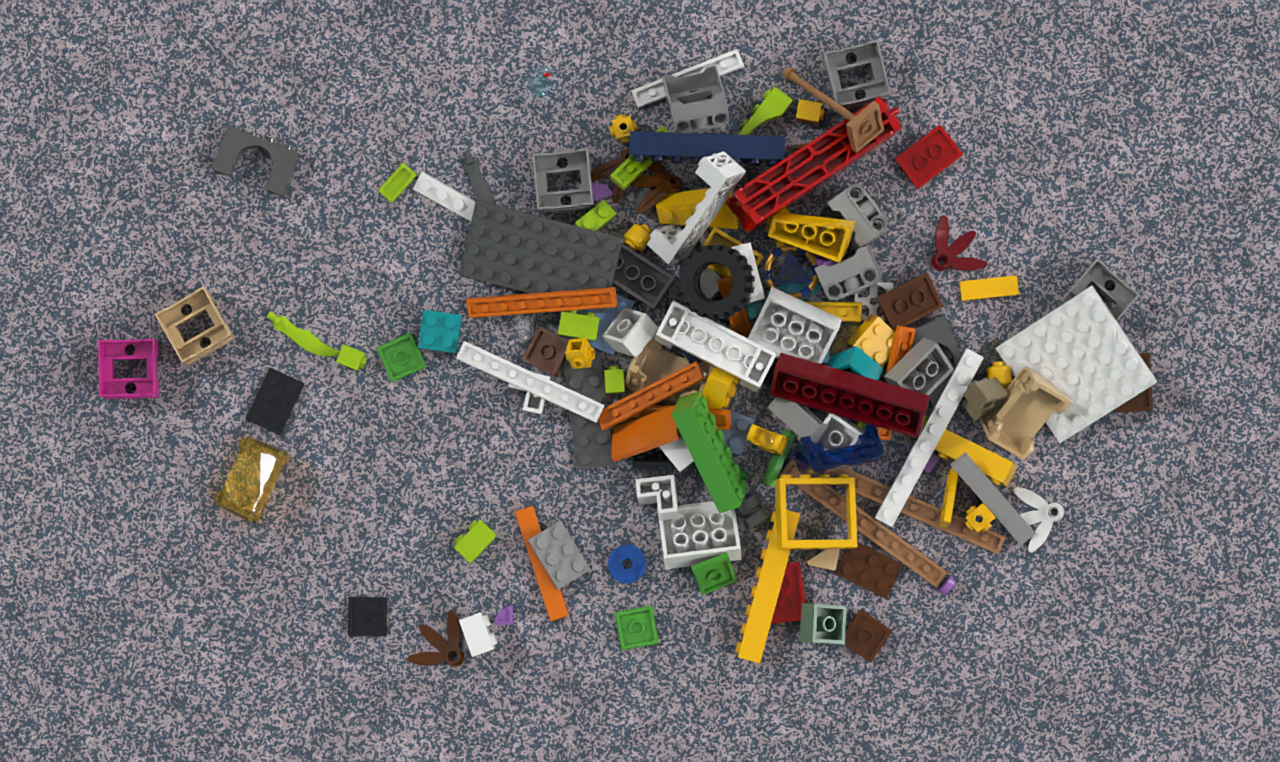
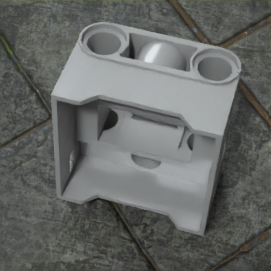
[822,40,891,112]
[662,65,729,133]
[532,148,595,214]
[824,184,888,253]
[814,246,882,300]
[1057,258,1140,321]

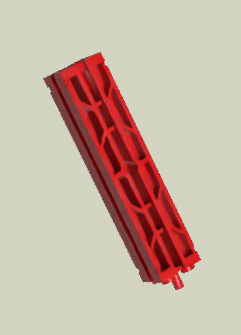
[725,97,902,233]

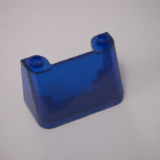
[795,424,883,475]

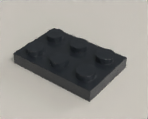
[245,367,305,435]

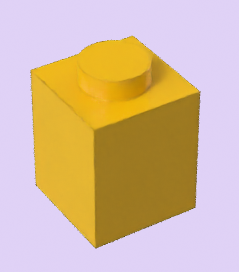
[795,99,824,124]

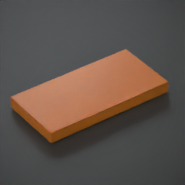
[611,405,680,462]

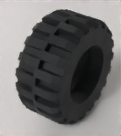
[677,245,755,319]

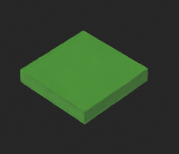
[376,332,427,383]
[691,552,737,595]
[614,605,659,650]

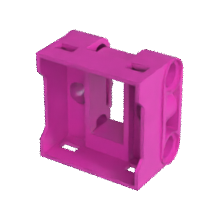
[98,339,160,399]

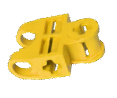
[746,424,789,456]

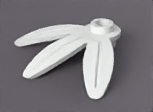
[1013,487,1064,553]

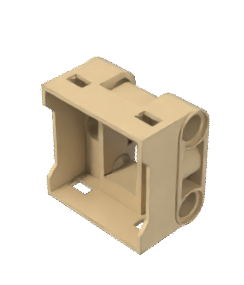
[155,286,235,365]

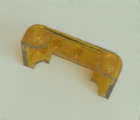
[214,436,291,525]

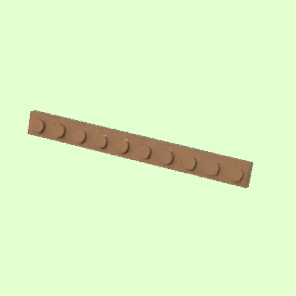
[780,459,947,588]
[822,461,1006,555]

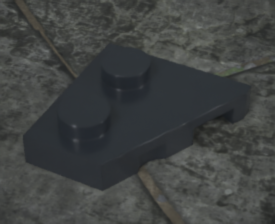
[632,451,672,470]

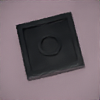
[348,597,387,636]

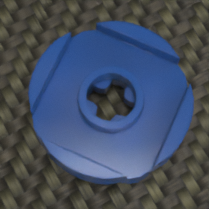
[608,545,646,583]

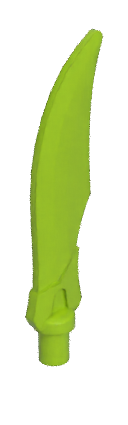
[266,311,340,356]

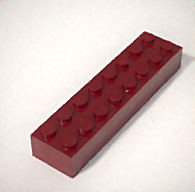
[770,353,930,438]

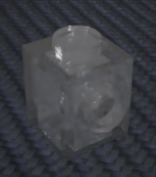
[514,316,534,340]

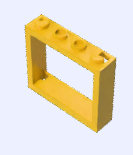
[775,474,857,550]

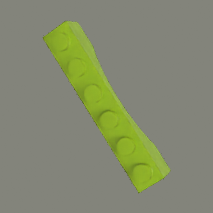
[734,87,793,135]

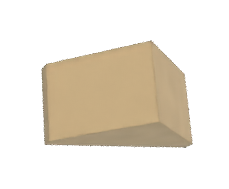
[806,549,840,571]

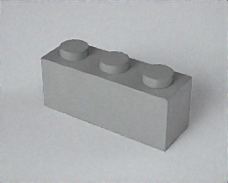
[768,397,828,445]

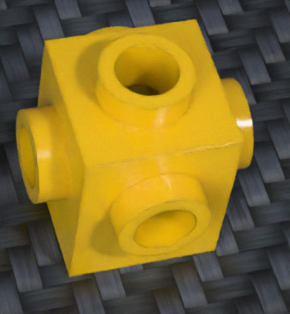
[609,114,638,143]
[565,338,595,369]
[965,503,996,533]

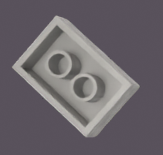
[884,337,954,395]

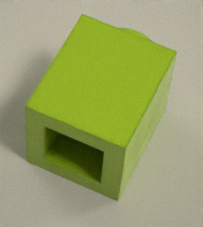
[336,344,367,372]
[604,366,625,394]

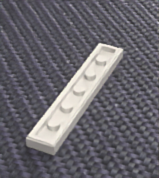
[631,49,744,109]

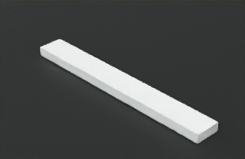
[456,341,605,423]

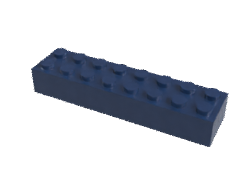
[629,131,785,167]

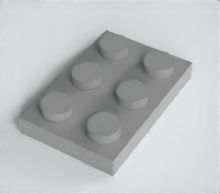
[527,520,591,590]

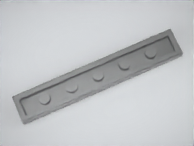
[950,452,1036,545]

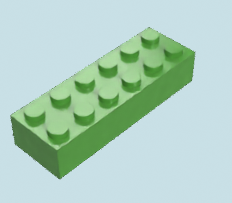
[671,391,748,514]

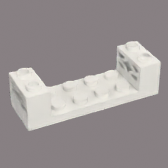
[647,151,746,265]
[654,301,777,393]

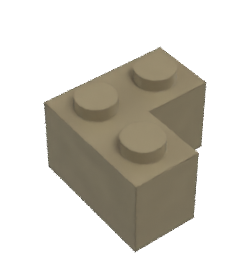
[962,377,1009,421]

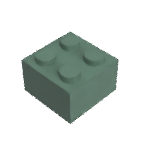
[800,603,847,645]

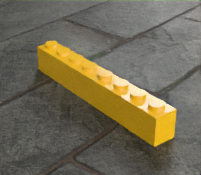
[735,510,800,663]

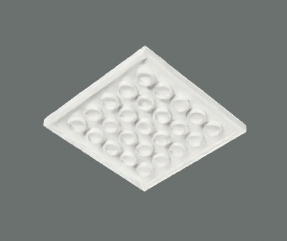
[995,286,1157,443]

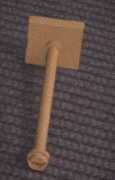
[782,67,884,153]

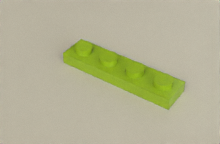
[610,126,669,190]

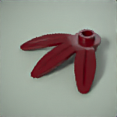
[931,215,987,271]

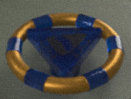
[763,244,819,299]

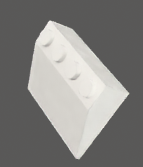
[747,287,842,364]
[657,501,742,569]

